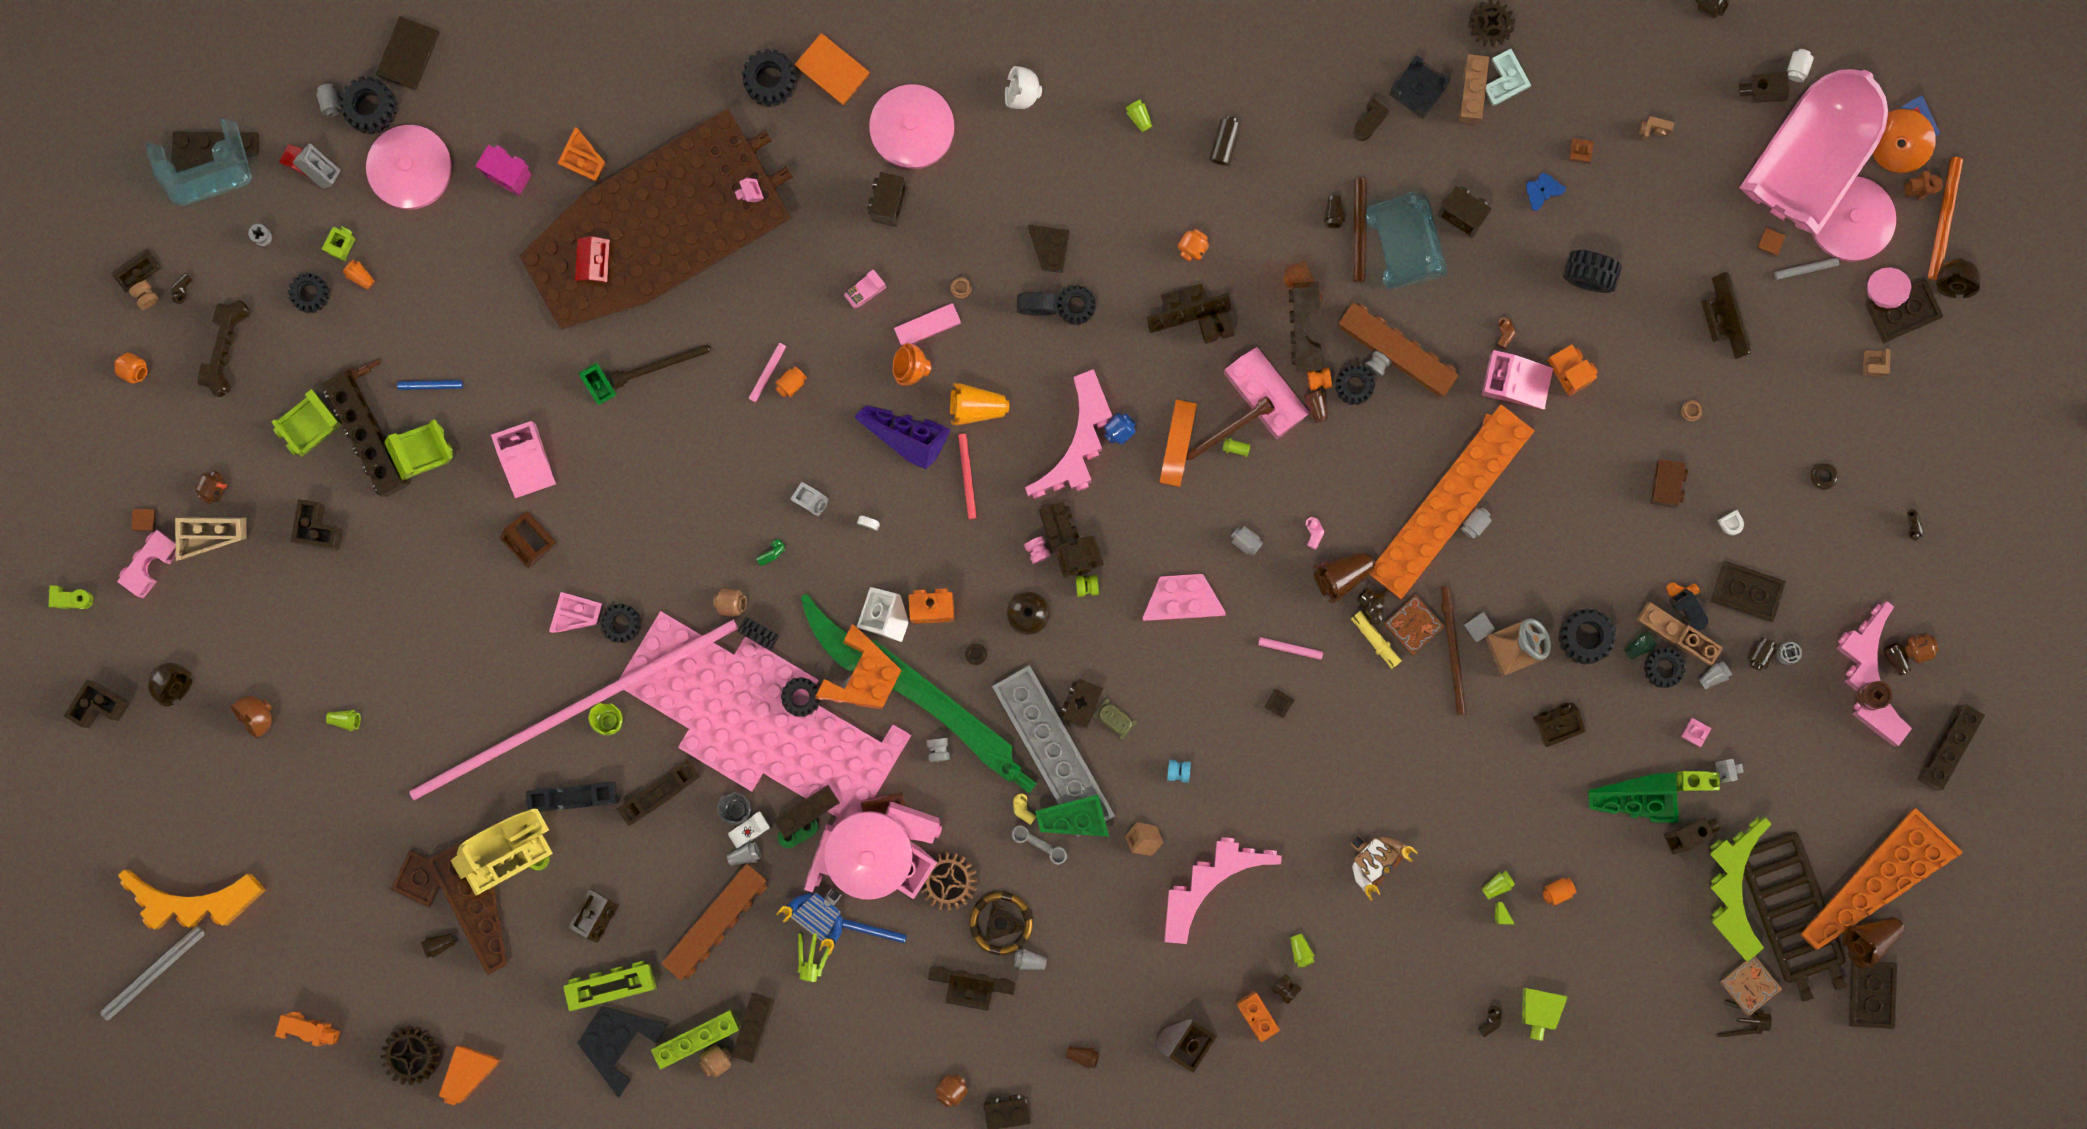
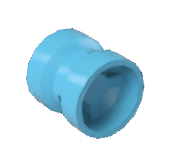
[1167,760,1191,783]

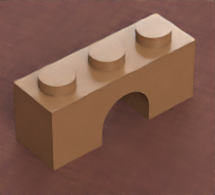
[1458,54,1489,125]

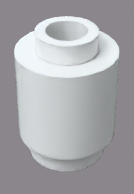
[1787,49,1814,83]

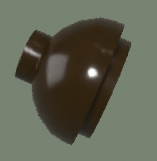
[1007,592,1050,635]

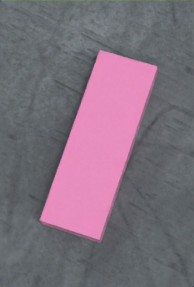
[894,303,961,346]

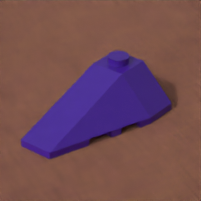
[855,405,950,469]

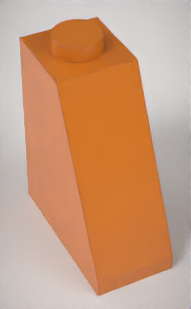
[439,1045,501,1105]

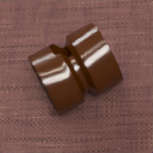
[1857,681,1892,711]

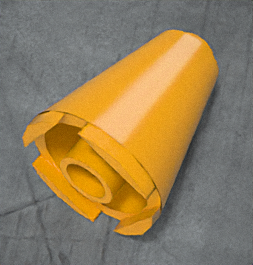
[950,383,1009,426]

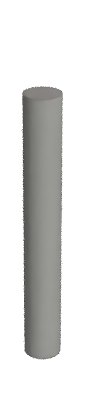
[1774,257,1839,280]

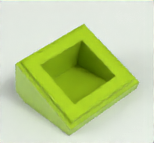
[1495,902,1514,925]

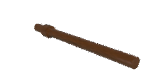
[1441,586,1466,715]

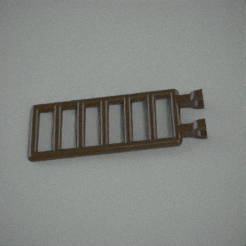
[1744,832,1847,1001]

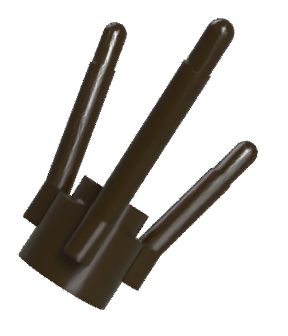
[1717,1000,1772,1038]

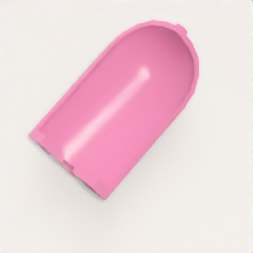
[1739,69,1888,235]

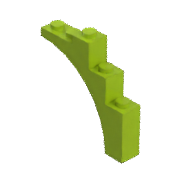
[1708,816,1772,962]

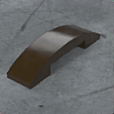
[616,759,701,826]

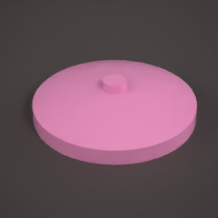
[869,84,954,169]
[366,125,452,210]
[1812,177,1896,262]
[825,811,913,899]

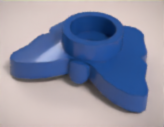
[1526,173,1566,211]

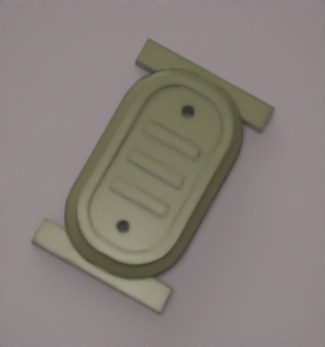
[1092,698,1137,740]

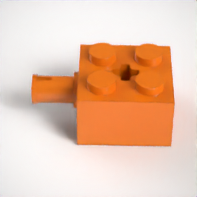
[909,589,955,624]

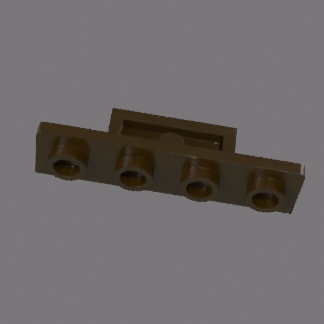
[1701,272,1751,359]
[1146,284,1231,333]
[928,966,1015,1011]

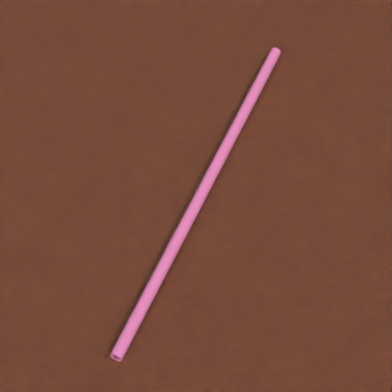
[409,619,739,800]

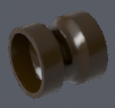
[1271,974,1302,1004]

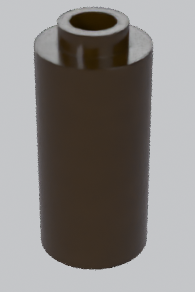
[1209,116,1241,166]

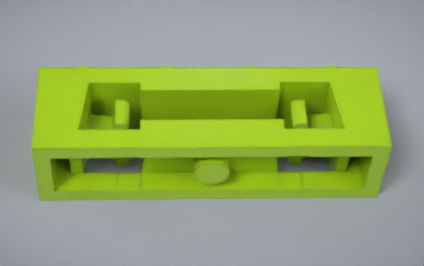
[563,961,657,1011]
[651,1010,741,1070]

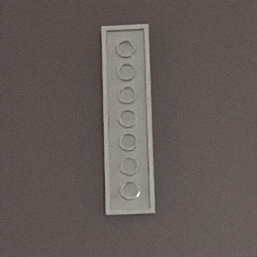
[992,665,1115,837]

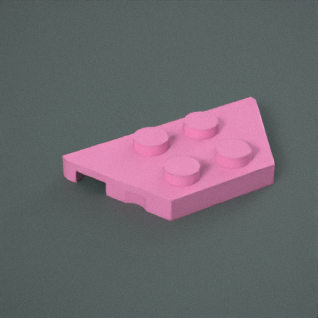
[1143,574,1226,621]

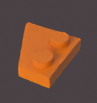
[557,127,606,182]

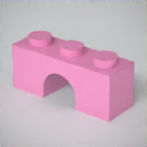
[117,530,176,599]

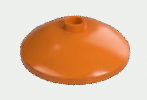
[1872,109,1936,173]

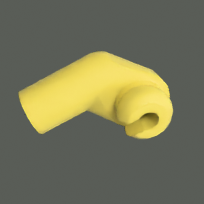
[1013,793,1036,825]

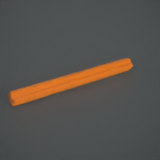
[1928,157,1963,281]

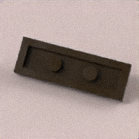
[773,785,840,839]

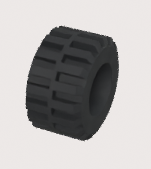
[742,49,797,107]
[339,76,397,134]
[1563,250,1622,293]
[1558,608,1616,664]

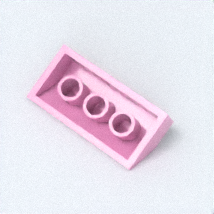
[1224,347,1310,440]

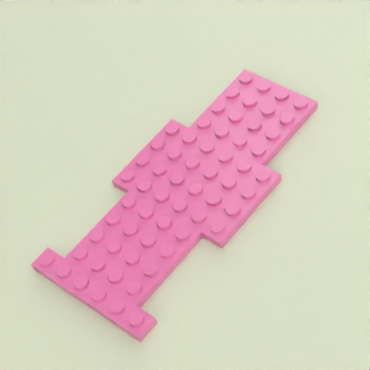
[619,611,912,827]

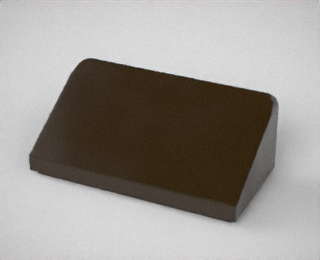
[112,249,161,293]

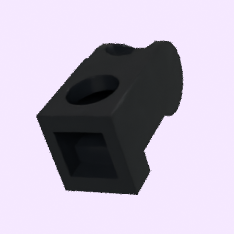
[1668,588,1708,631]

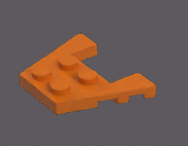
[815,624,901,709]

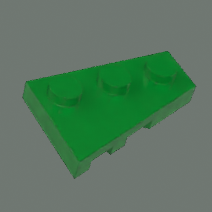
[1035,795,1109,837]

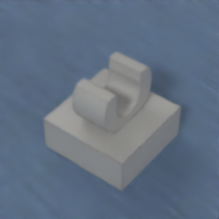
[1715,759,1744,783]

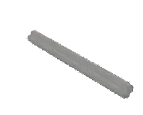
[100,926,205,1020]

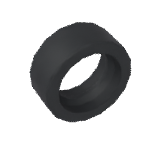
[1017,292,1057,316]

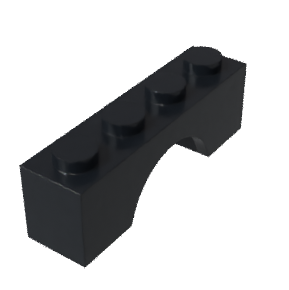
[526,782,618,812]

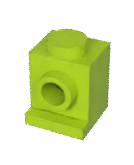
[322,226,355,262]

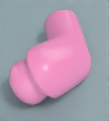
[1306,517,1324,550]

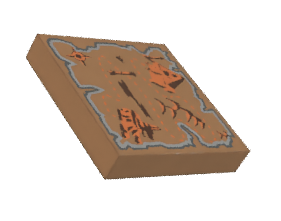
[1720,956,1782,1017]

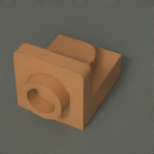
[1639,116,1674,142]

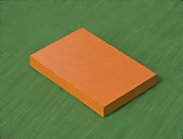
[794,33,870,106]

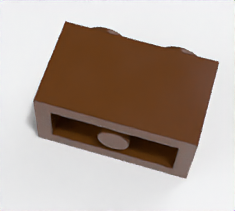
[1650,459,1688,508]

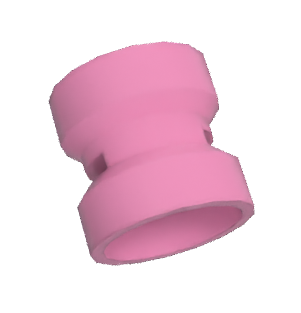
[1024,536,1052,564]

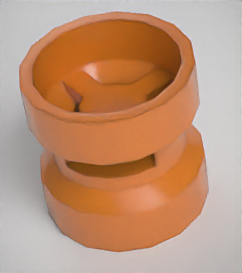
[1307,367,1332,391]

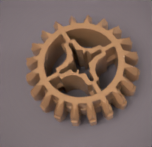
[920,852,978,911]

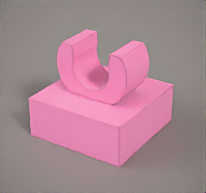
[735,178,764,202]
[1681,718,1711,748]

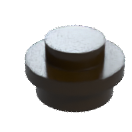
[965,644,987,665]

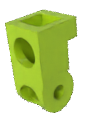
[48,585,94,609]
[1677,771,1720,791]

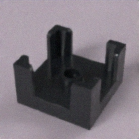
[1389,55,1451,119]

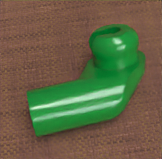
[757,539,785,566]

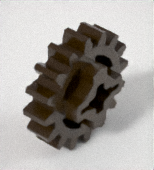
[1468,0,1515,47]

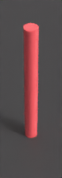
[958,434,977,520]

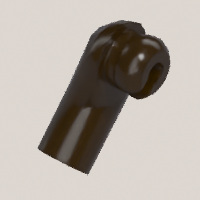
[171,273,193,304]
[1907,509,1924,541]
[1478,1006,1502,1037]

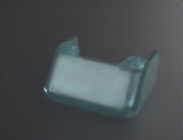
[145,117,251,206]

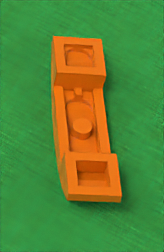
[1159,400,1197,487]

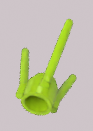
[798,933,830,982]

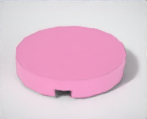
[1867,267,1911,308]

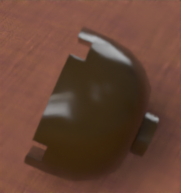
[1936,258,1981,298]
[148,663,192,707]

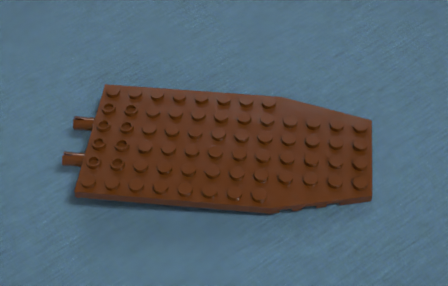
[519,108,793,330]

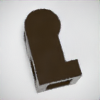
[1353,98,1390,141]

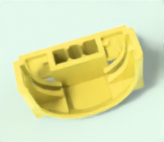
[451,809,553,896]

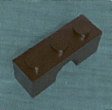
[731,993,775,1063]

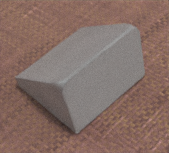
[1464,612,1495,643]

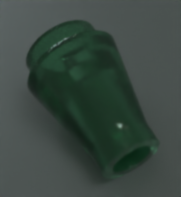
[1624,631,1657,660]

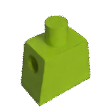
[1522,988,1567,1041]

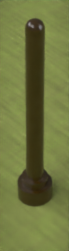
[611,345,711,389]

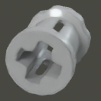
[249,224,273,247]

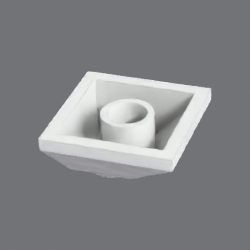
[857,587,909,642]

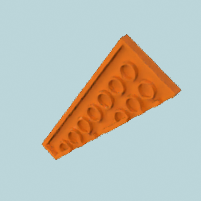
[1800,808,1963,950]

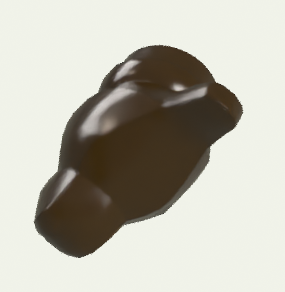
[1357,587,1390,625]

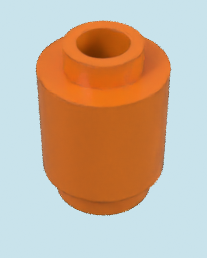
[775,366,807,398]
[1542,878,1577,906]

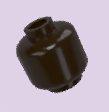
[1695,0,1729,18]

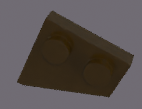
[1028,224,1069,273]

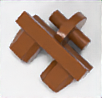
[1904,171,1943,201]

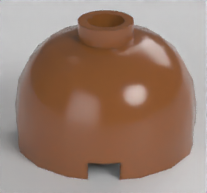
[230,696,272,739]

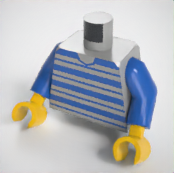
[777,888,843,955]

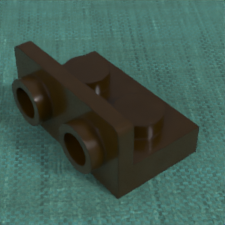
[1533,702,1586,748]
[568,889,618,943]
[983,1094,1031,1129]

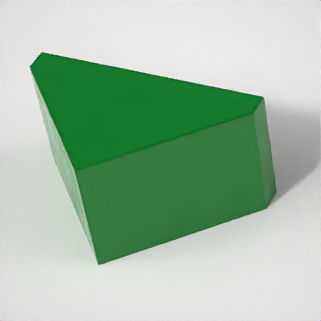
[578,362,617,405]

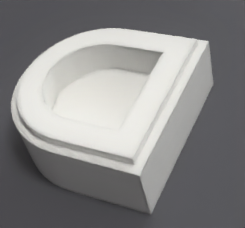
[1717,510,1744,535]
[857,516,880,532]

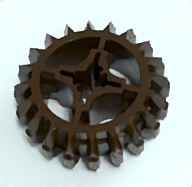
[381,1026,441,1086]

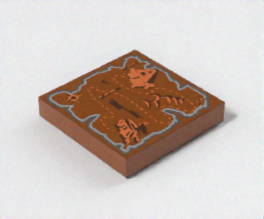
[1384,595,1445,656]

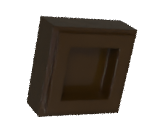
[1264,689,1294,718]

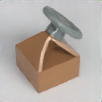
[1485,618,1551,677]

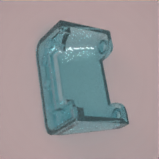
[1366,192,1447,290]

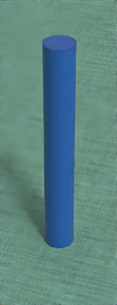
[397,380,463,390]
[842,919,907,943]

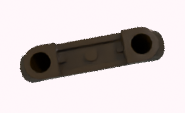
[198,300,250,397]

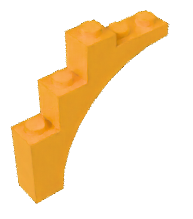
[118,869,266,929]

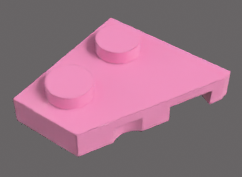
[549,592,603,633]

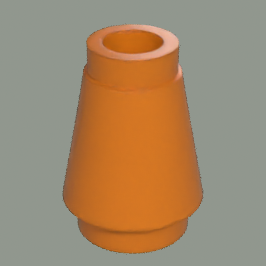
[343,260,375,290]

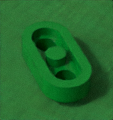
[778,819,819,848]

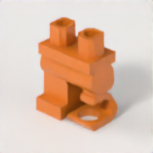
[275,1011,341,1046]

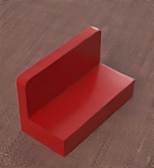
[575,237,610,283]

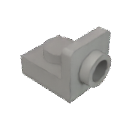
[790,482,829,517]

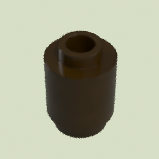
[1747,637,1777,671]

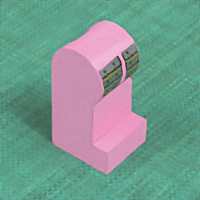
[844,269,887,309]

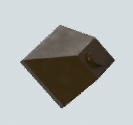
[1153,1019,1217,1073]

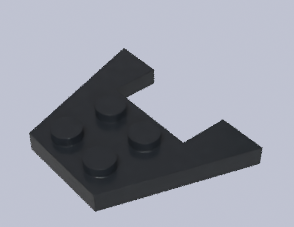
[577,1006,669,1098]

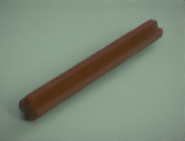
[1353,178,1366,283]

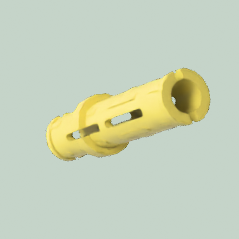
[1351,610,1402,669]

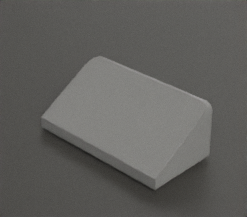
[293,143,340,189]

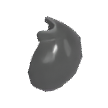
[717,792,752,825]

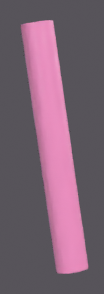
[748,343,786,403]
[1258,637,1323,660]

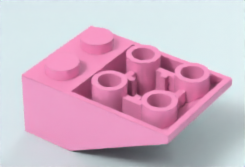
[1481,350,1553,410]
[491,421,556,498]

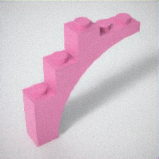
[1025,369,1112,499]
[1836,602,1912,746]
[1164,837,1281,944]

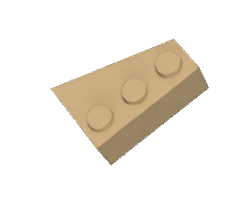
[175,517,247,561]

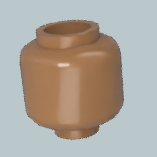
[713,588,747,617]
[698,1045,732,1078]

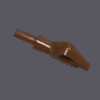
[345,358,382,379]

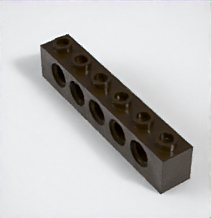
[322,371,410,497]

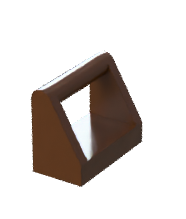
[500,512,557,569]

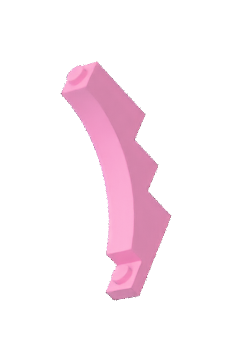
[804,801,942,892]

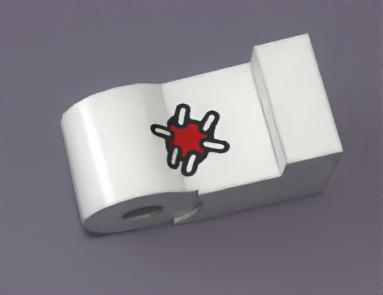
[728,811,771,849]

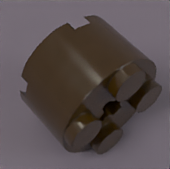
[1055,536,1104,578]

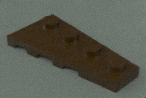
[171,131,259,175]

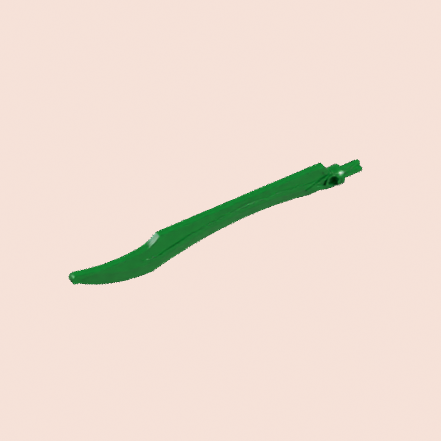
[801,594,1037,794]

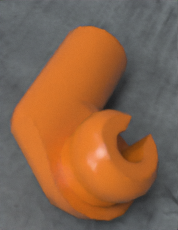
[1666,582,1700,597]

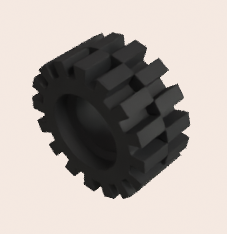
[288,272,330,313]
[1057,284,1096,325]
[1335,365,1375,405]
[600,604,641,643]
[737,617,779,651]
[1644,648,1686,688]
[781,677,821,717]

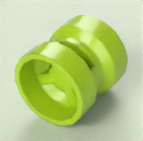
[1076,574,1099,597]

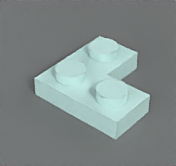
[1485,49,1531,106]

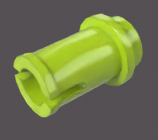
[1222,437,1250,457]

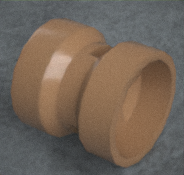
[129,280,159,310]

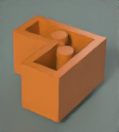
[1547,345,1598,397]

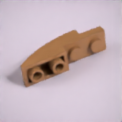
[1637,602,1723,666]

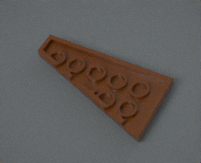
[426,832,507,976]

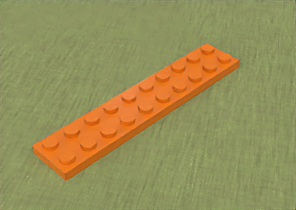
[1369,405,1535,599]

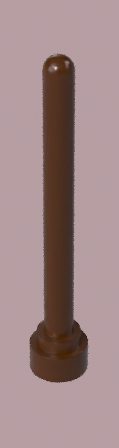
[1186,396,1275,460]

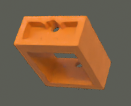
[1236,991,1280,1042]

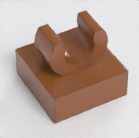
[1569,138,1594,164]

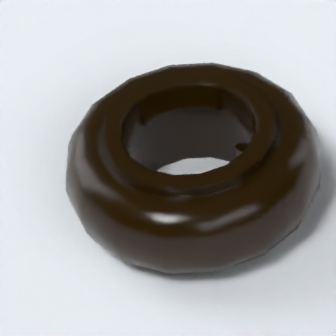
[1811,463,1838,490]

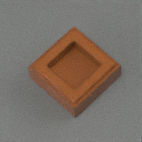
[1757,228,1786,256]
[131,509,156,531]

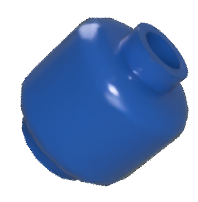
[1104,413,1136,444]

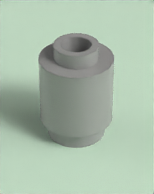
[316,84,342,117]
[1460,507,1492,540]
[1230,526,1263,556]

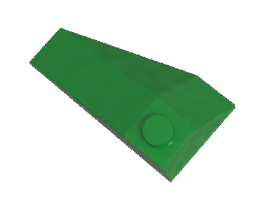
[1588,773,1679,823]

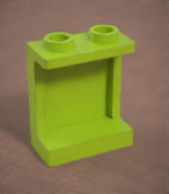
[272,389,342,457]
[384,419,453,480]

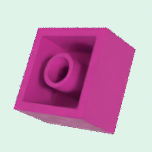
[475,144,532,196]

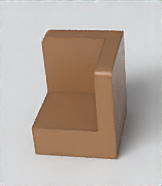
[1863,349,1890,377]
[1125,822,1164,856]

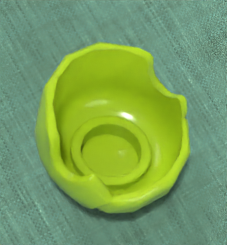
[588,703,623,736]

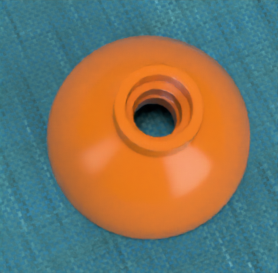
[892,343,931,386]

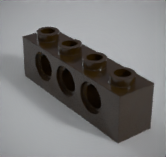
[1917,704,1985,791]

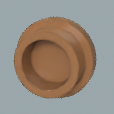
[950,277,972,299]
[1681,400,1703,422]

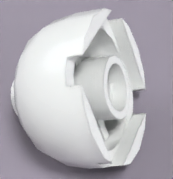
[1005,66,1042,109]

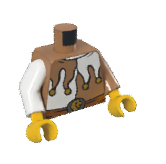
[1350,835,1418,901]

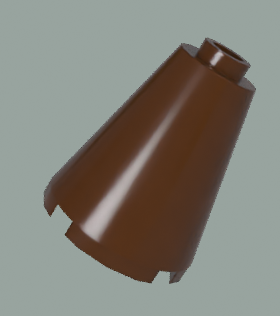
[1313,552,1375,604]
[1842,917,1904,968]

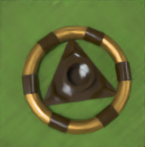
[969,891,1033,955]

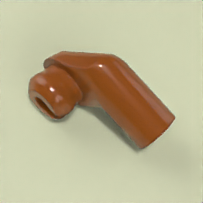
[1496,317,1515,350]

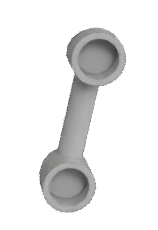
[1012,825,1067,865]

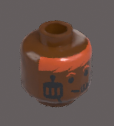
[195,470,227,504]

